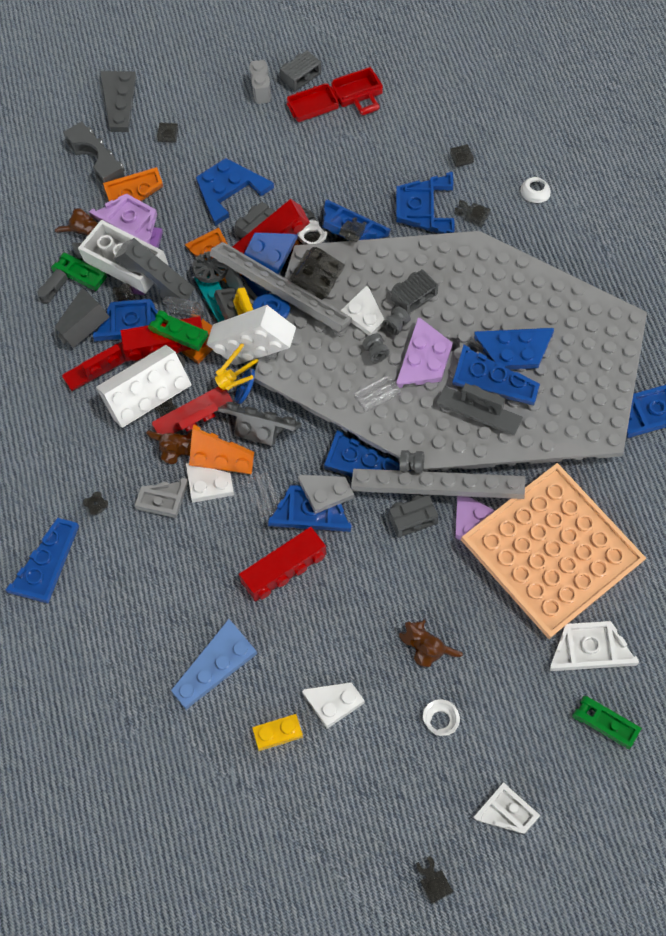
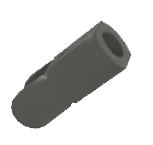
[37,269,68,304]

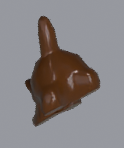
[55,208,98,236]
[146,430,192,464]
[399,619,463,667]

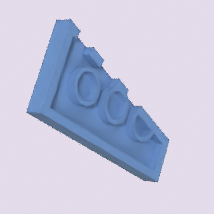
[171,619,257,710]

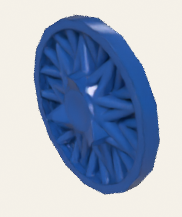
[252,294,290,319]
[234,368,255,405]

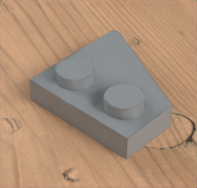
[298,475,354,514]
[135,478,188,518]

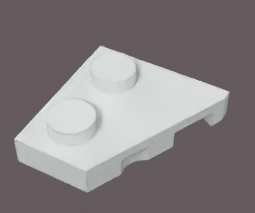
[341,286,384,335]
[186,463,234,503]
[302,683,365,729]
[474,782,540,834]

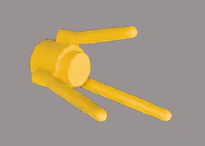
[215,344,259,390]

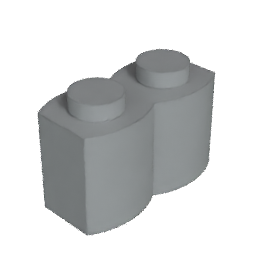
[250,60,271,104]

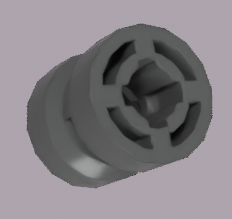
[382,306,411,335]
[363,333,390,362]
[400,450,425,473]

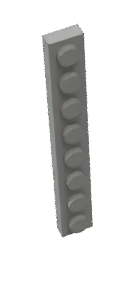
[210,242,352,332]
[351,469,525,499]

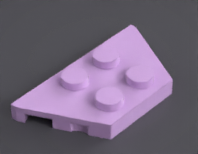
[89,194,157,244]
[396,318,453,388]
[455,496,495,541]

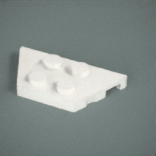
[550,621,639,671]

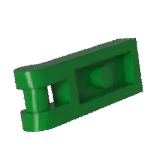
[51,253,107,291]
[148,310,208,351]
[572,696,642,750]

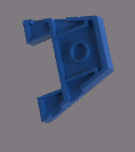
[196,158,274,226]
[396,172,455,234]

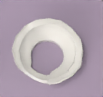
[520,177,551,203]
[297,220,327,245]
[423,699,460,736]

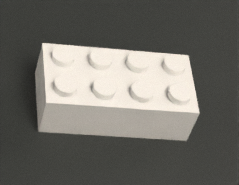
[78,220,168,294]
[206,305,296,365]
[96,345,192,428]

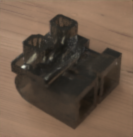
[290,247,345,300]

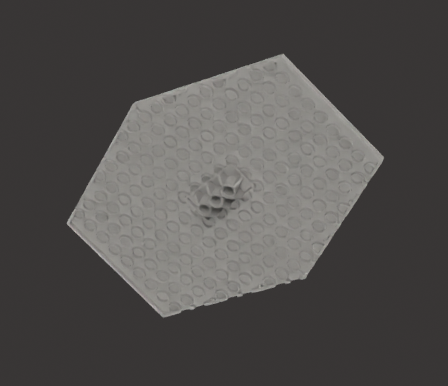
[254,231,647,472]

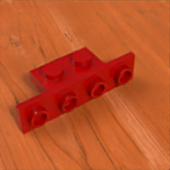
[62,342,126,391]
[152,386,233,434]

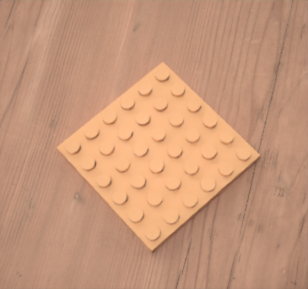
[461,463,646,639]

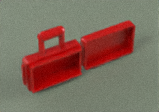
[287,67,383,122]

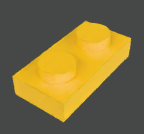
[252,714,303,751]

